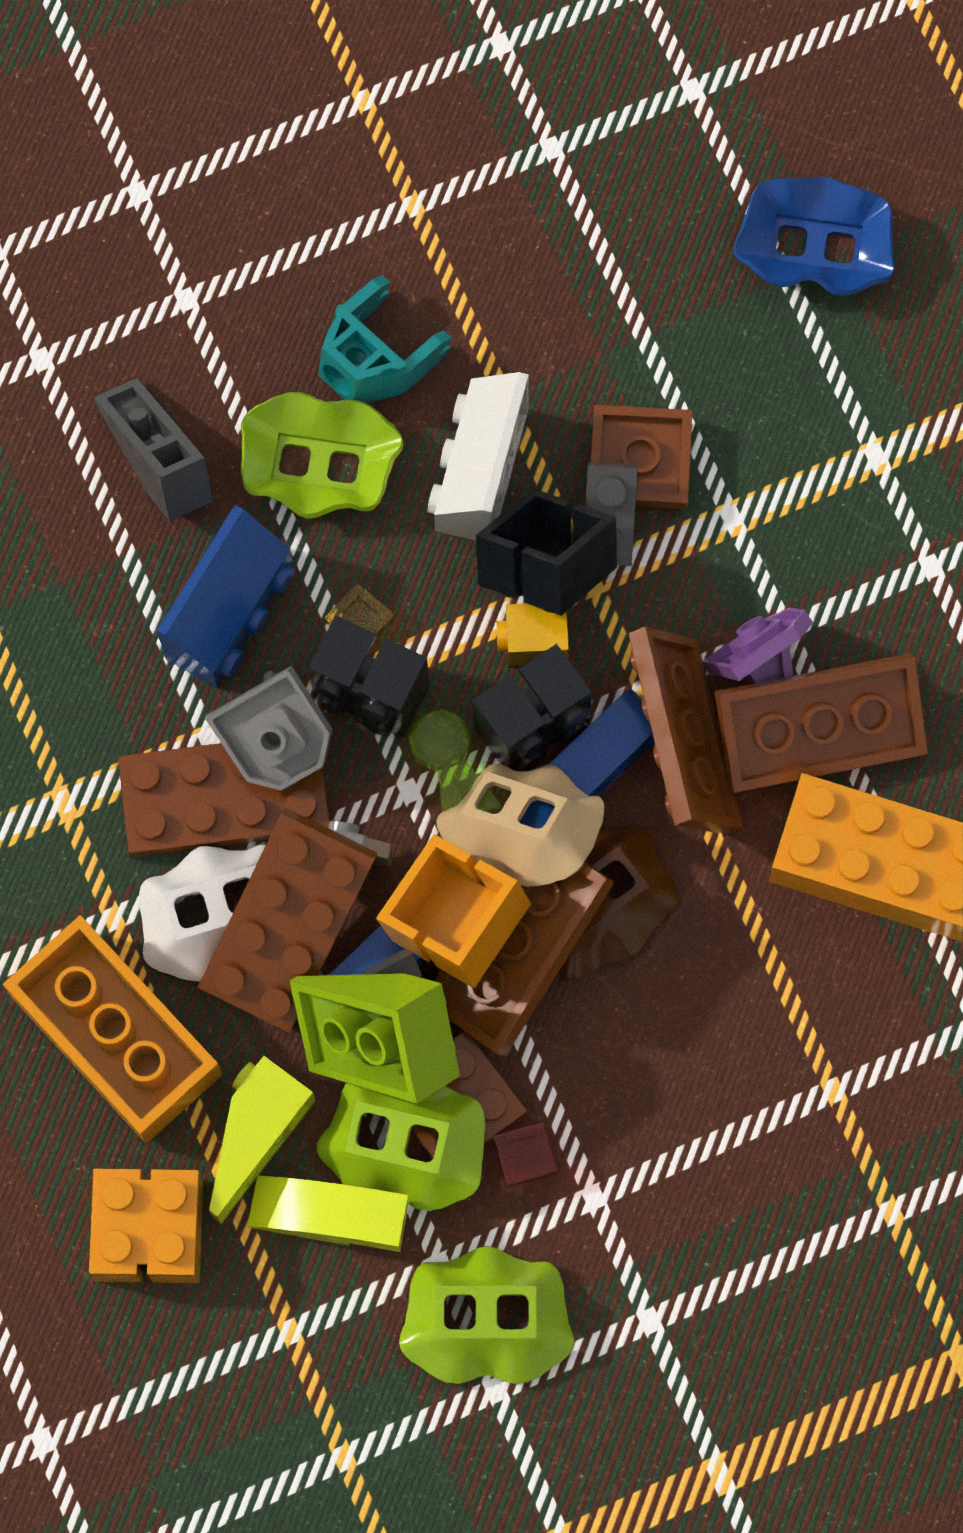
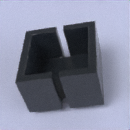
[476,488,617,616]
[308,615,430,738]
[472,644,592,771]

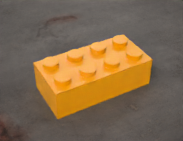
[768,773,963,942]
[3,915,223,1144]

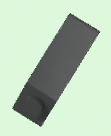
[94,378,213,522]

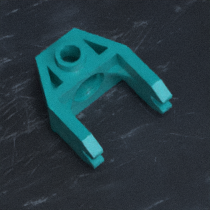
[318,275,452,404]

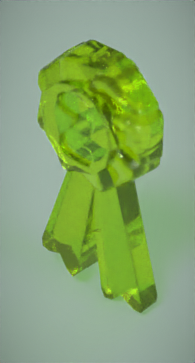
[409,709,501,812]

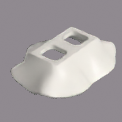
[139,845,266,982]

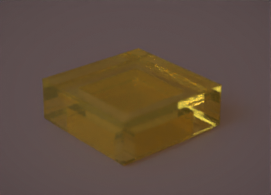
[324,583,395,639]

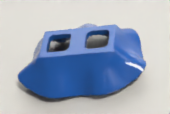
[733,176,895,296]

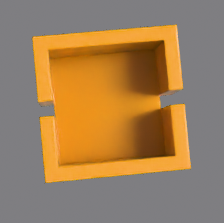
[376,834,531,988]
[89,1169,203,1283]

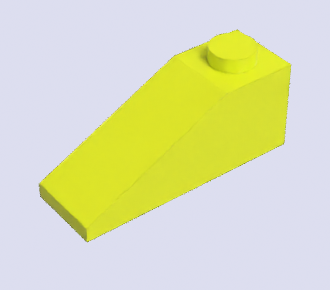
[209,1056,316,1224]

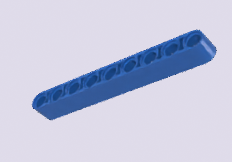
[329,689,655,975]

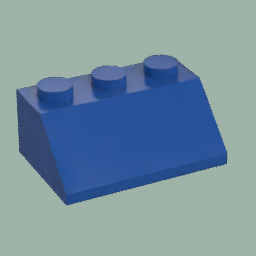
[157,505,295,688]

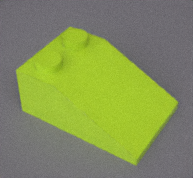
[289,973,460,1104]

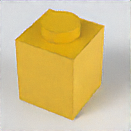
[496,603,569,667]

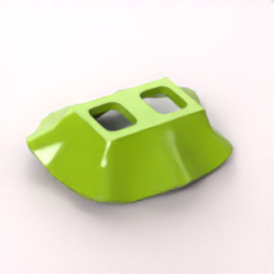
[241,392,404,519]
[317,1083,486,1211]
[399,1246,574,1384]

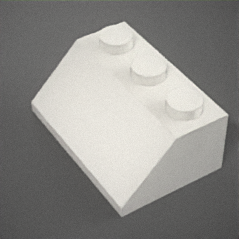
[427,372,529,541]

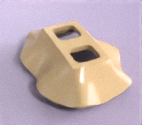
[436,763,604,887]

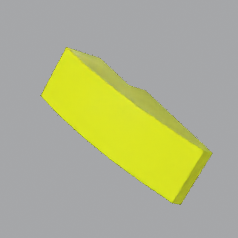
[247,1175,409,1252]

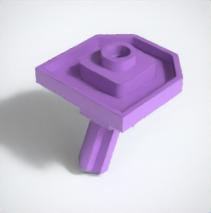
[702,607,813,685]

